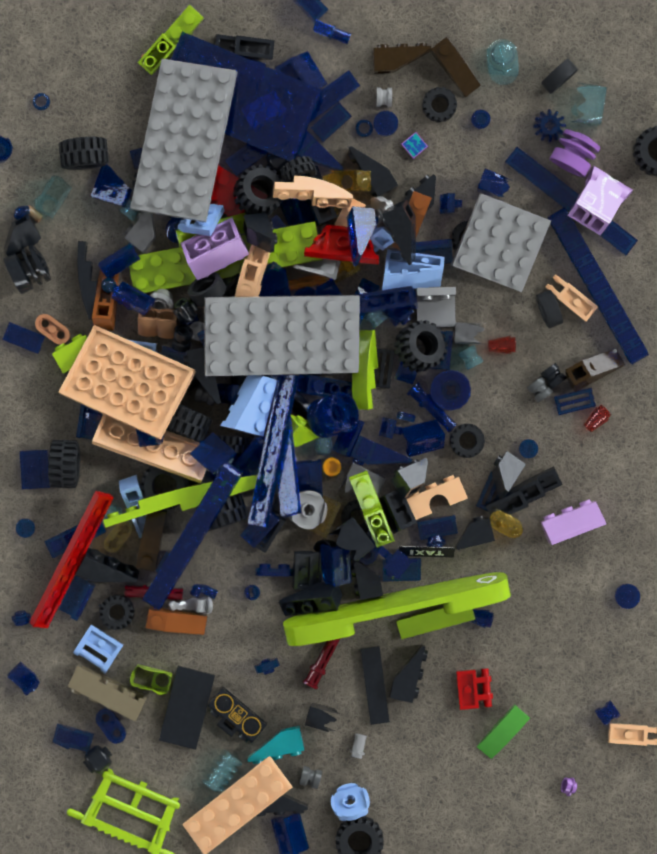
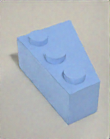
[382,249,445,291]
[220,375,277,437]

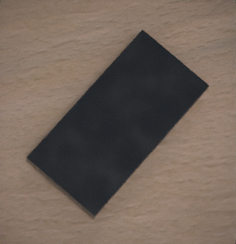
[159,665,215,750]

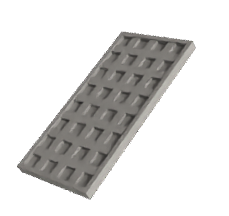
[130,59,238,222]
[204,295,360,376]

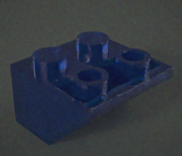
[275,51,328,104]

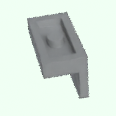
[293,259,341,280]

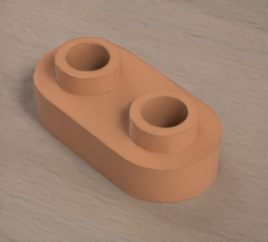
[35,314,71,345]

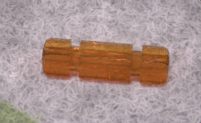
[288,275,326,290]

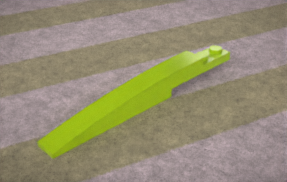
[103,472,294,528]

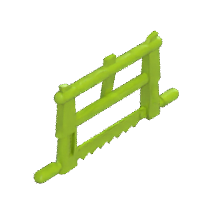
[67,768,180,854]

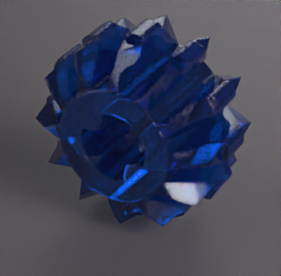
[533,109,566,143]

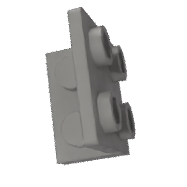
[416,287,456,327]

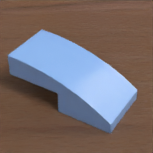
[368,226,394,252]

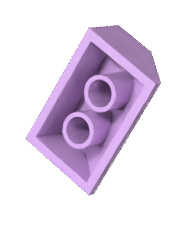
[181,217,249,280]
[540,499,606,545]

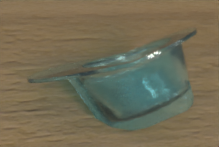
[487,39,519,85]

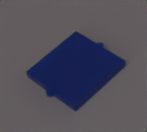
[190,432,236,476]

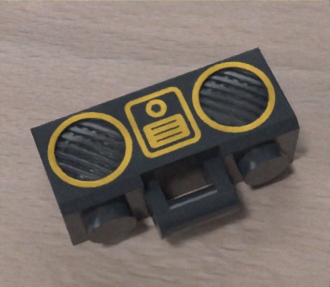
[208,687,267,743]

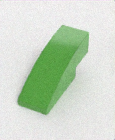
[477,704,530,759]

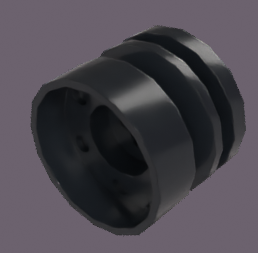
[3,244,51,294]

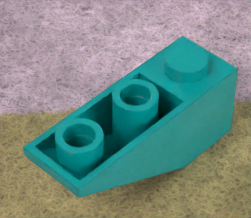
[247,725,305,764]

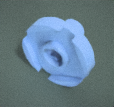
[331,783,370,821]

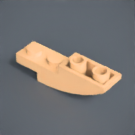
[273,176,353,209]
[235,244,270,297]

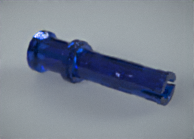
[406,382,457,433]

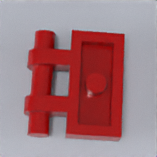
[456,668,493,710]

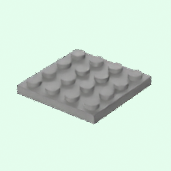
[451,193,551,292]

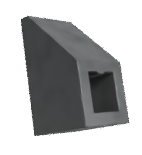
[125,211,156,253]

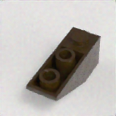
[373,43,431,74]
[565,349,625,392]

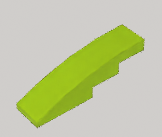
[352,330,379,410]

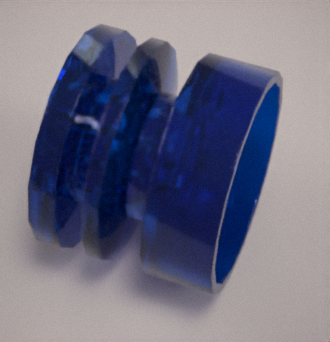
[430,370,472,411]
[307,392,359,438]

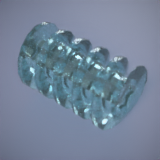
[202,750,242,792]

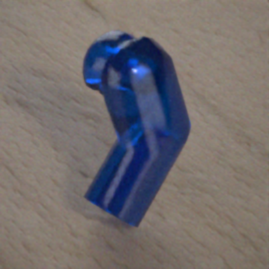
[190,584,218,599]

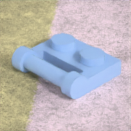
[178,204,224,236]
[73,624,124,673]

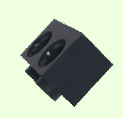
[379,490,417,534]

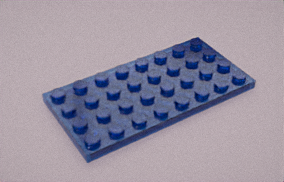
[171,31,323,162]

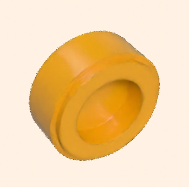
[322,457,341,477]

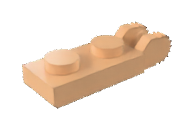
[545,275,598,322]
[608,723,657,746]

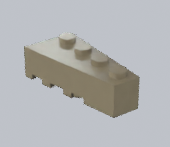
[68,664,148,722]

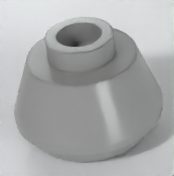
[148,289,174,310]

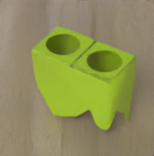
[130,664,173,695]

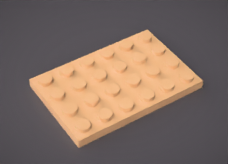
[59,325,196,440]

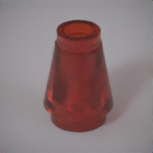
[488,335,516,354]
[584,404,612,433]

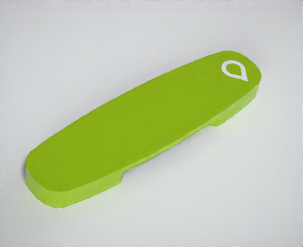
[283,572,511,646]

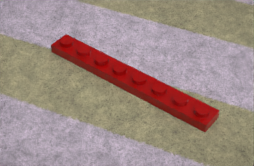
[29,491,114,629]

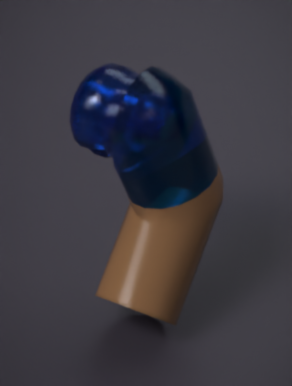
[14,205,43,223]

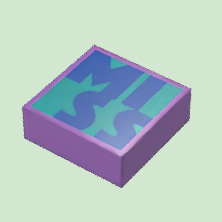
[401,132,428,159]

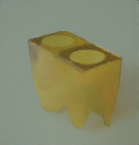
[323,170,371,192]

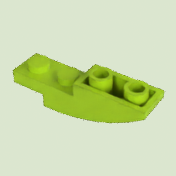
[138,5,205,75]
[349,471,395,548]

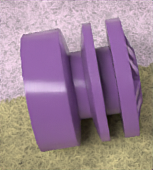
[549,129,601,178]

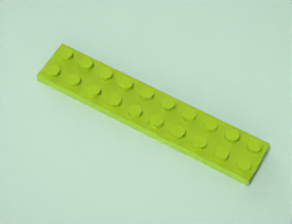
[127,222,323,295]

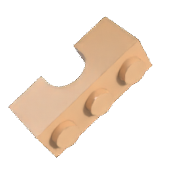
[406,475,468,520]

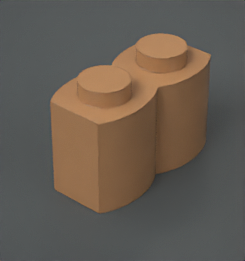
[138,307,178,339]

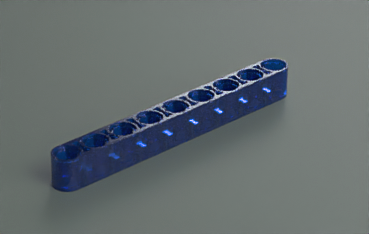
[547,207,649,365]
[142,462,243,611]

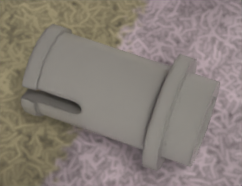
[350,733,367,759]

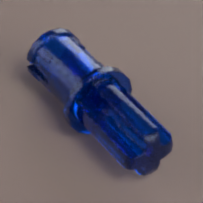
[313,20,352,45]

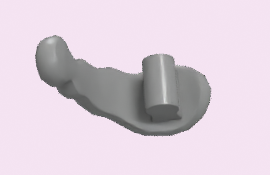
[168,597,213,614]

